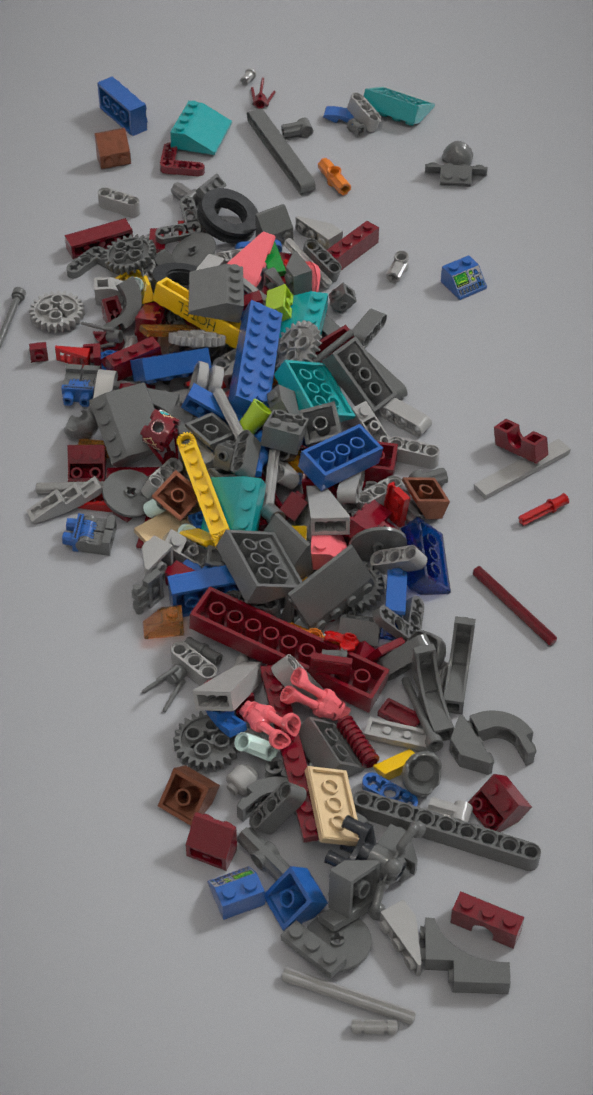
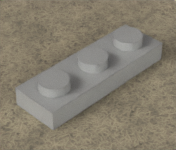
[364,717,427,751]

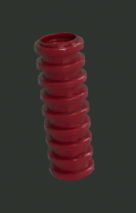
[336,715,380,768]

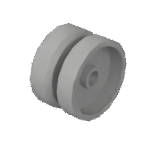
[189,361,224,393]

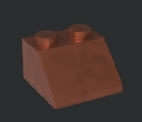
[94,128,131,169]
[151,470,199,521]
[402,477,450,519]
[158,765,220,826]

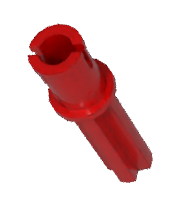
[518,493,569,526]

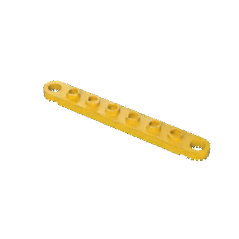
[176,432,230,550]

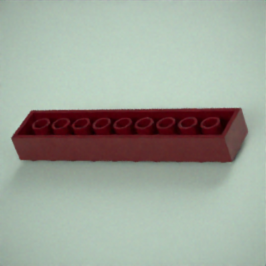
[189,587,390,713]

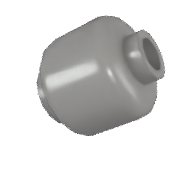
[226,764,258,796]

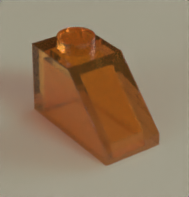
[143,605,184,639]

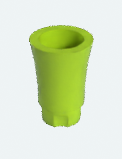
[239,399,272,435]

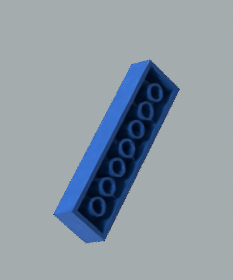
[228,300,282,416]

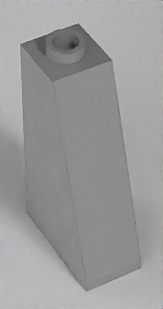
[306,486,350,536]
[193,662,263,711]

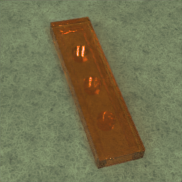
[139,324,206,337]

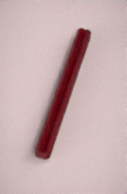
[473,566,557,646]

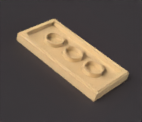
[134,504,202,543]
[305,766,359,846]

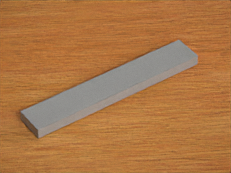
[474,439,571,499]

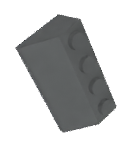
[322,336,397,412]

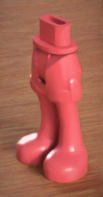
[280,667,351,721]
[239,701,301,749]

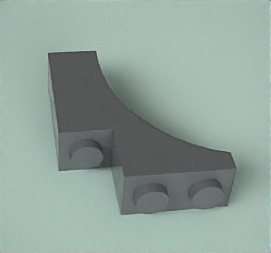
[147,388,198,443]
[444,616,476,715]
[411,643,454,741]
[420,917,511,994]

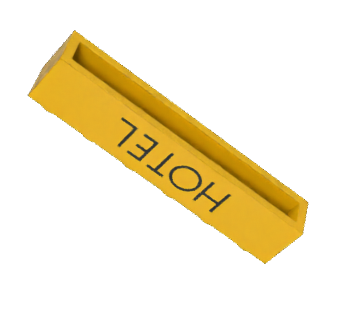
[153,277,241,349]

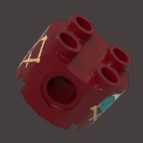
[140,409,181,452]

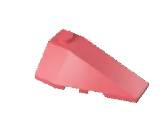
[227,232,276,294]
[311,535,347,570]

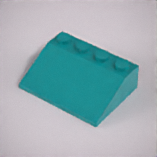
[363,87,435,126]
[170,100,232,155]
[279,291,328,338]
[274,360,355,422]
[198,476,266,549]

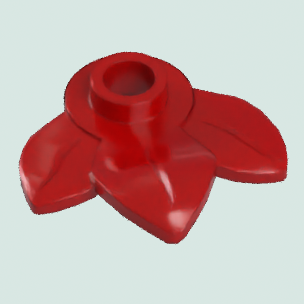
[324,631,359,651]

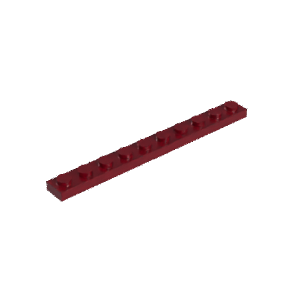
[260,664,319,843]

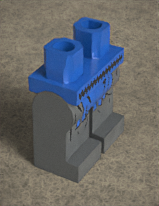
[61,364,100,407]
[62,513,117,556]

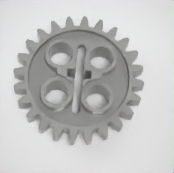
[29,290,85,333]
[275,320,322,369]
[168,330,226,348]

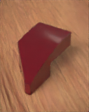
[93,331,125,352]

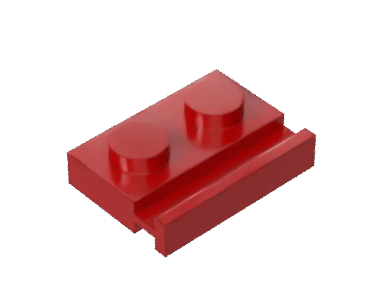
[383,481,411,527]

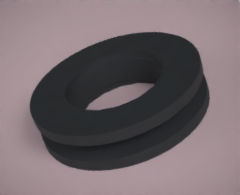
[197,188,258,244]
[151,262,198,293]

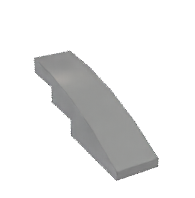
[26,476,103,524]

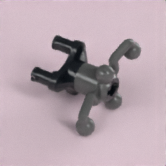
[324,815,426,920]

